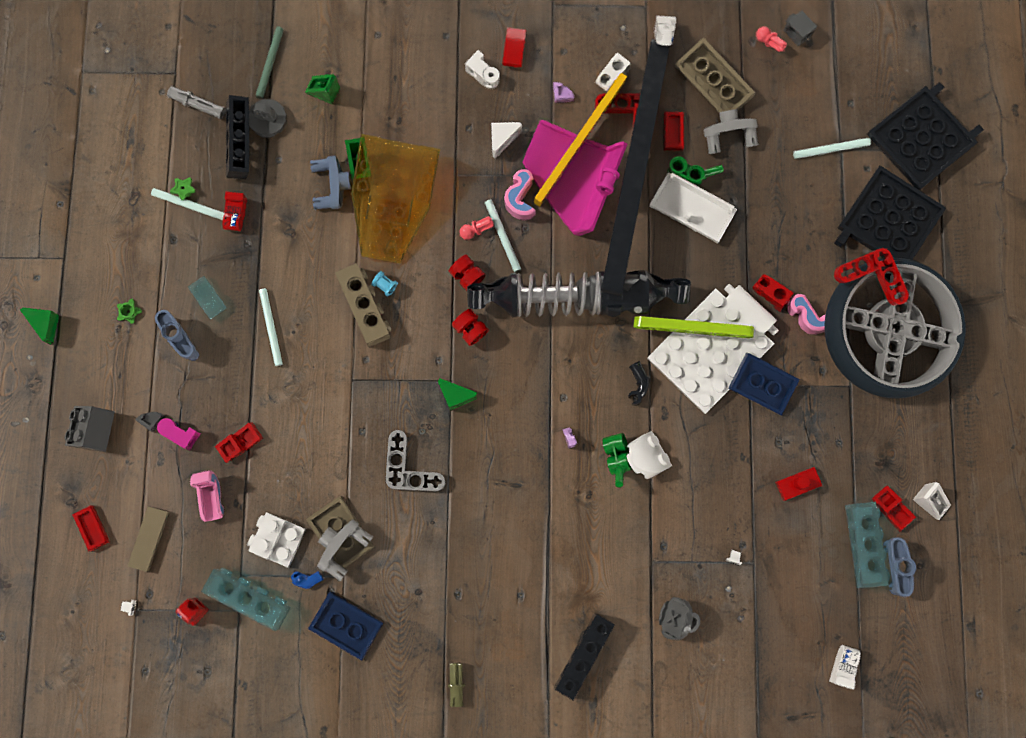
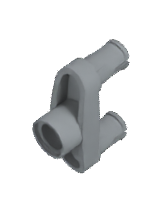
[704,109,759,154]
[317,519,373,581]

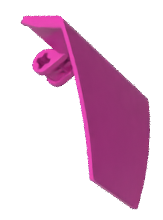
[522,120,627,236]

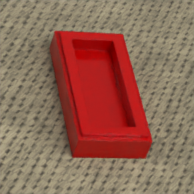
[664,112,684,151]
[72,505,110,552]

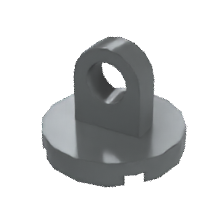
[249,99,287,138]
[659,597,700,641]

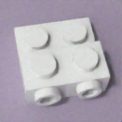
[247,513,307,568]

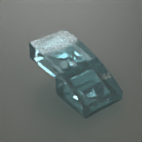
[188,276,227,319]

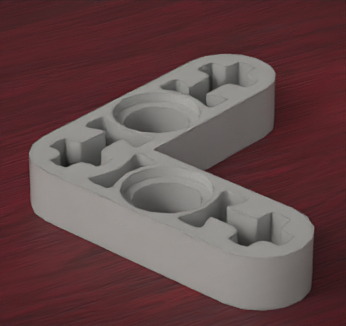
[386,430,445,492]

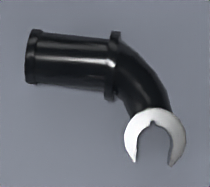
[628,361,651,406]

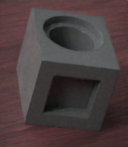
[783,10,817,46]

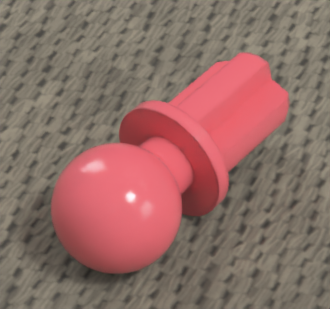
[756,27,787,52]
[459,216,494,240]

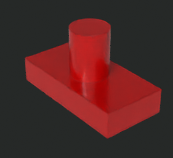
[775,467,823,501]

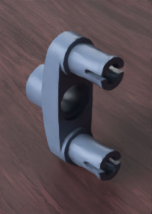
[310,156,353,210]
[155,310,199,361]
[883,537,916,597]

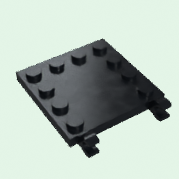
[866,82,984,190]
[834,165,946,280]

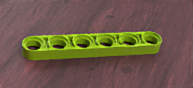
[633,316,754,338]

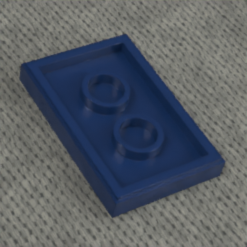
[728,352,800,415]
[308,592,384,661]

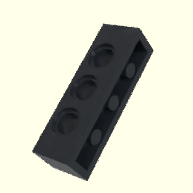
[226,95,249,179]
[554,613,615,701]

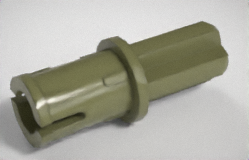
[448,663,465,707]

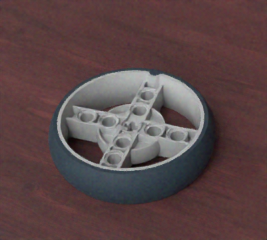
[824,258,966,398]

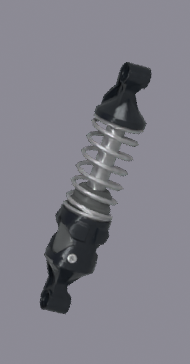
[467,270,691,318]

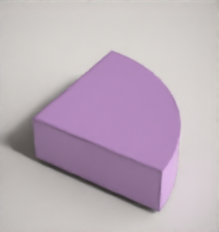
[553,82,574,103]
[562,427,577,449]

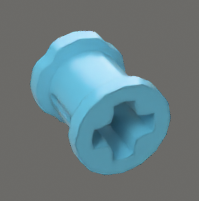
[371,271,398,297]

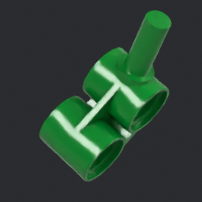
[667,156,724,187]
[602,433,633,488]

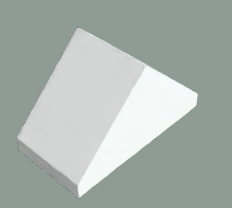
[491,122,522,159]
[913,482,951,520]

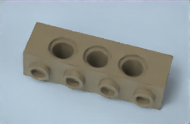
[335,263,392,348]

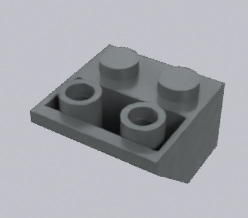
[65,406,115,452]

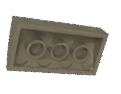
[675,37,755,112]

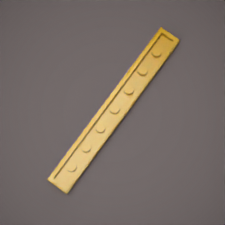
[534,73,627,207]

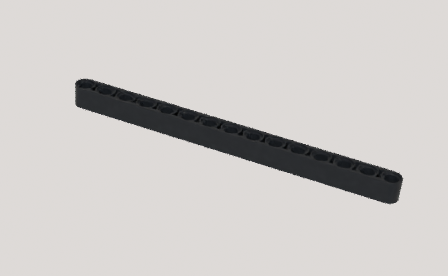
[601,39,670,296]

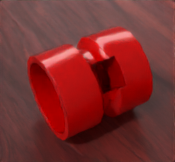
[448,254,486,291]
[451,308,489,346]

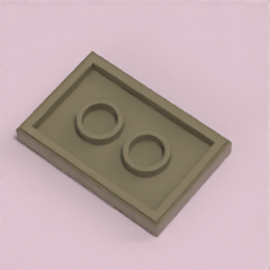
[306,496,375,568]

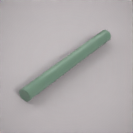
[255,26,284,99]

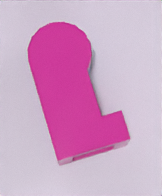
[157,418,201,451]

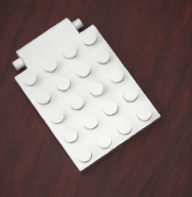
[647,284,779,414]

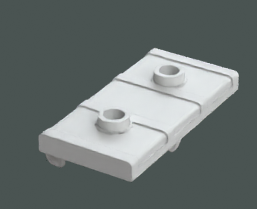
[649,172,737,244]

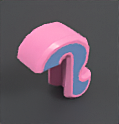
[504,169,536,220]
[787,294,826,335]
[190,470,224,522]

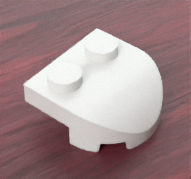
[627,431,672,479]

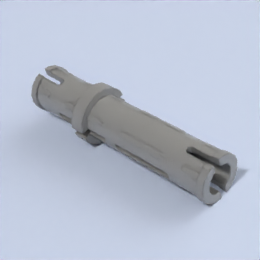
[167,86,226,119]

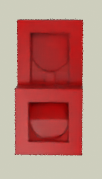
[502,28,526,68]
[215,422,264,463]
[872,485,916,532]

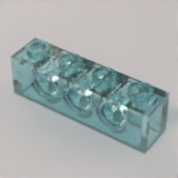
[845,502,890,588]
[201,567,291,631]

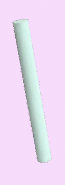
[793,138,871,159]
[151,188,224,220]
[485,200,522,273]
[259,288,283,366]

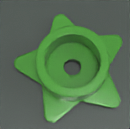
[170,178,196,201]
[117,299,142,324]

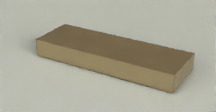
[127,506,169,572]

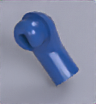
[291,571,324,589]

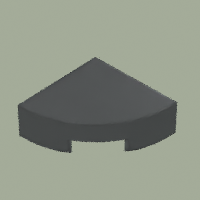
[135,412,166,432]

